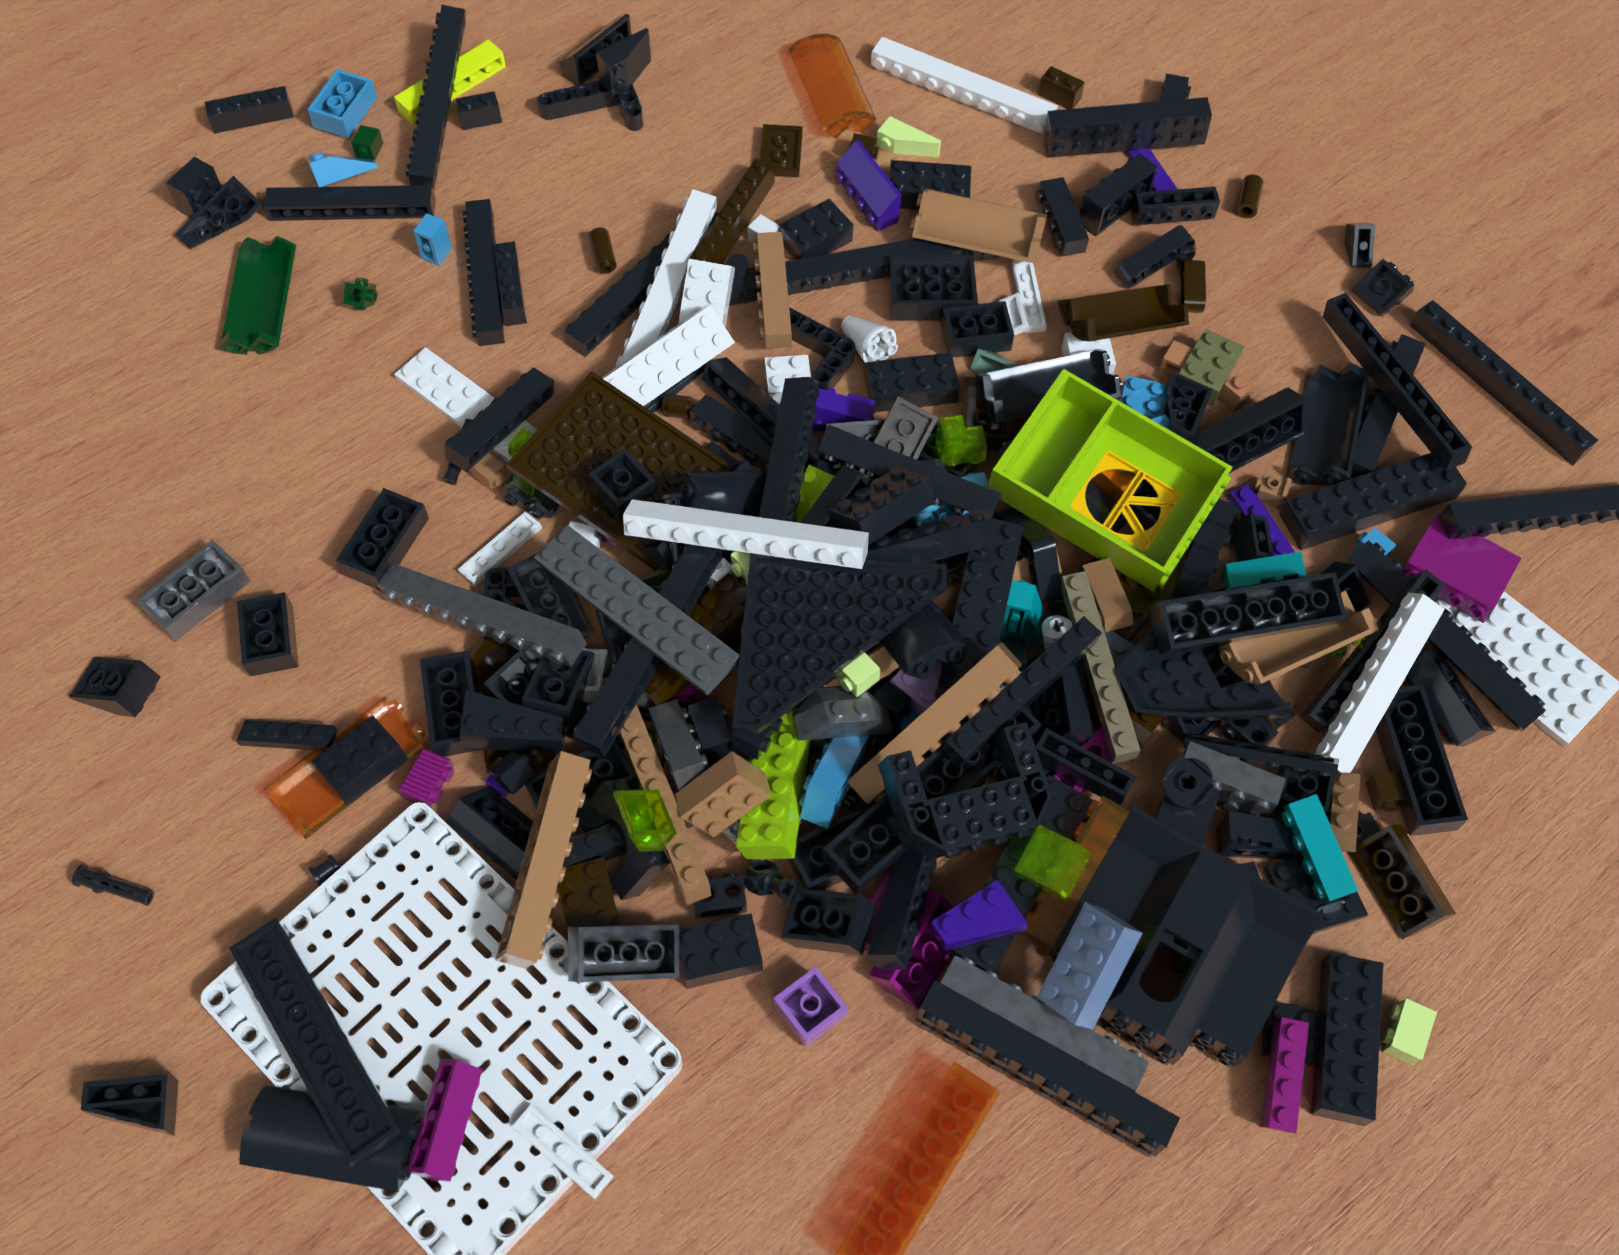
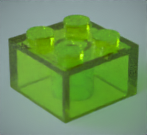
[1014,825,1091,901]

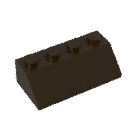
[1350,825,1456,940]

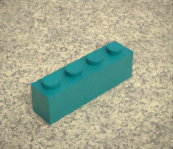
[1282,794,1358,903]

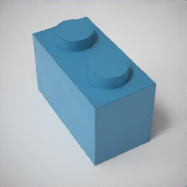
[413,213,452,266]

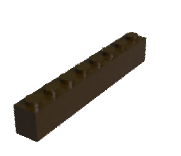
[688,158,775,264]

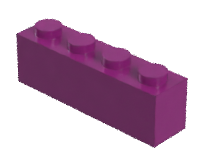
[1261,1017,1309,1134]
[407,1060,482,1182]

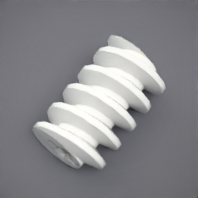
[1042,615,1072,650]

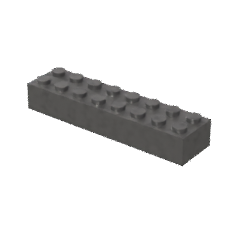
[941,956,1149,1092]

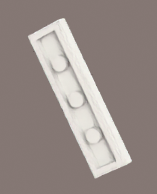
[1011,261,1047,333]
[458,511,542,587]
[511,1104,614,1199]

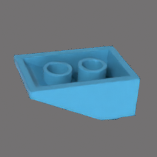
[306,151,378,187]

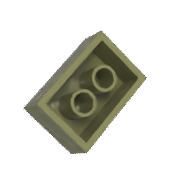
[1179,329,1245,407]

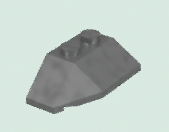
[793,687,893,741]

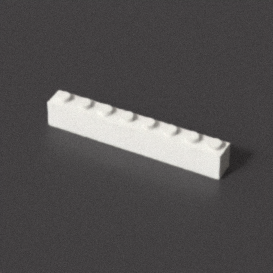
[1315,593,1444,773]

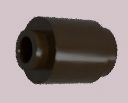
[662,394,696,419]

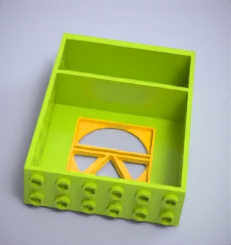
[987,369,1233,592]

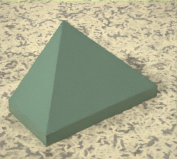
[970,349,1018,373]

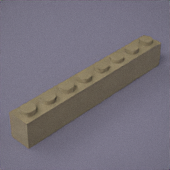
[1061,571,1140,764]

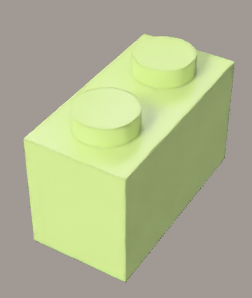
[1382,998,1437,1066]

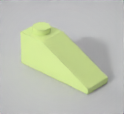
[877,116,941,158]

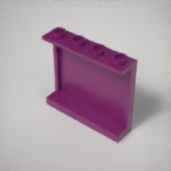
[1402,512,1521,623]

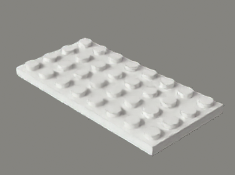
[1435,591,1619,747]

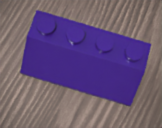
[835,140,901,232]

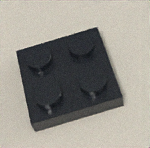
[1261,1002,1321,1066]

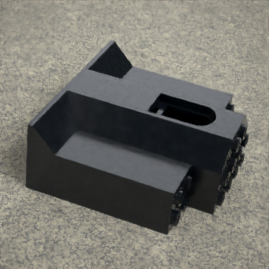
[1049,806,1324,1067]

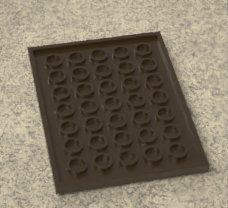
[506,371,730,571]

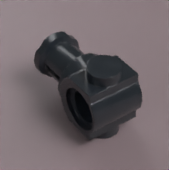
[744,859,797,901]

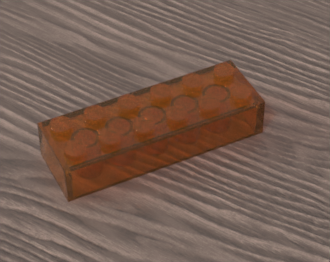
[1024,796,1130,950]

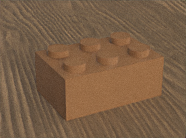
[675,752,771,837]

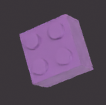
[773,966,848,1048]

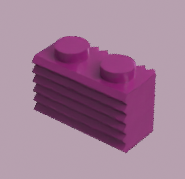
[399,748,454,807]

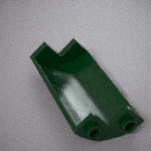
[219,236,296,355]

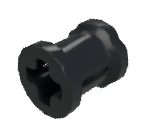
[308,854,340,886]

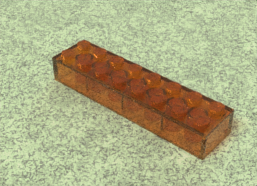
[835,1061,1000,1255]

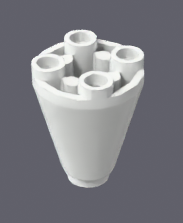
[841,316,898,364]

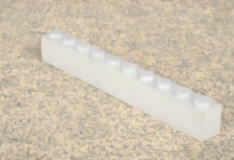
[871,37,1058,135]
[616,189,717,367]
[623,499,869,569]

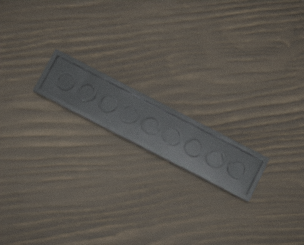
[534,525,740,695]

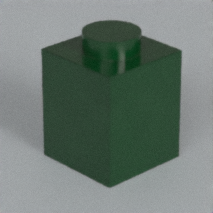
[351,125,384,161]

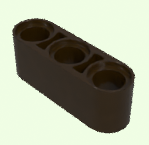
[1180,259,1206,313]

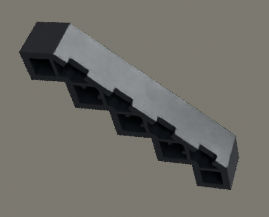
[1170,496,1241,600]

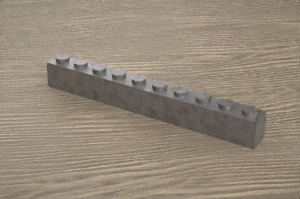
[377,563,587,667]

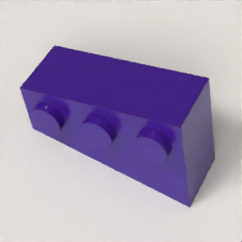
[811,388,875,431]
[930,880,1028,951]

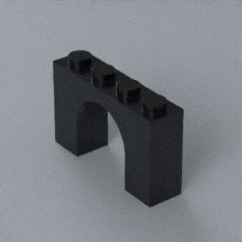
[576,778,670,900]

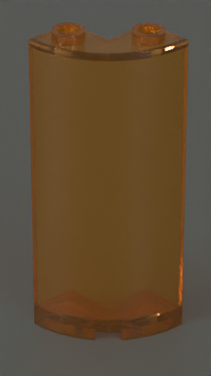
[788,33,877,138]
[263,697,427,839]

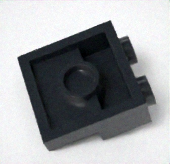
[1352,259,1415,317]

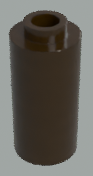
[1236,174,1263,219]
[588,228,617,274]

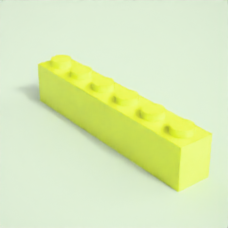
[394,39,506,124]

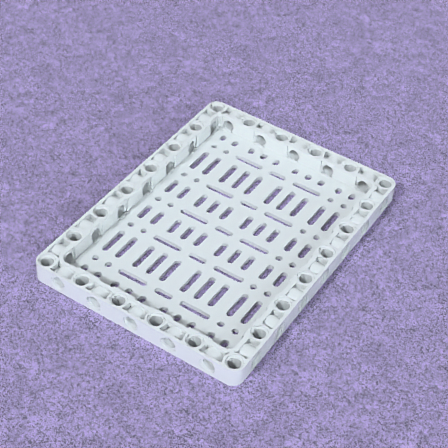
[201,802,682,1255]

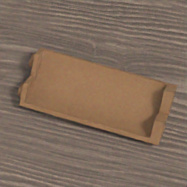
[910,189,1047,264]
[1218,591,1379,684]

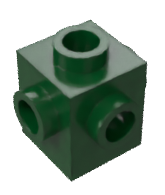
[344,277,378,310]

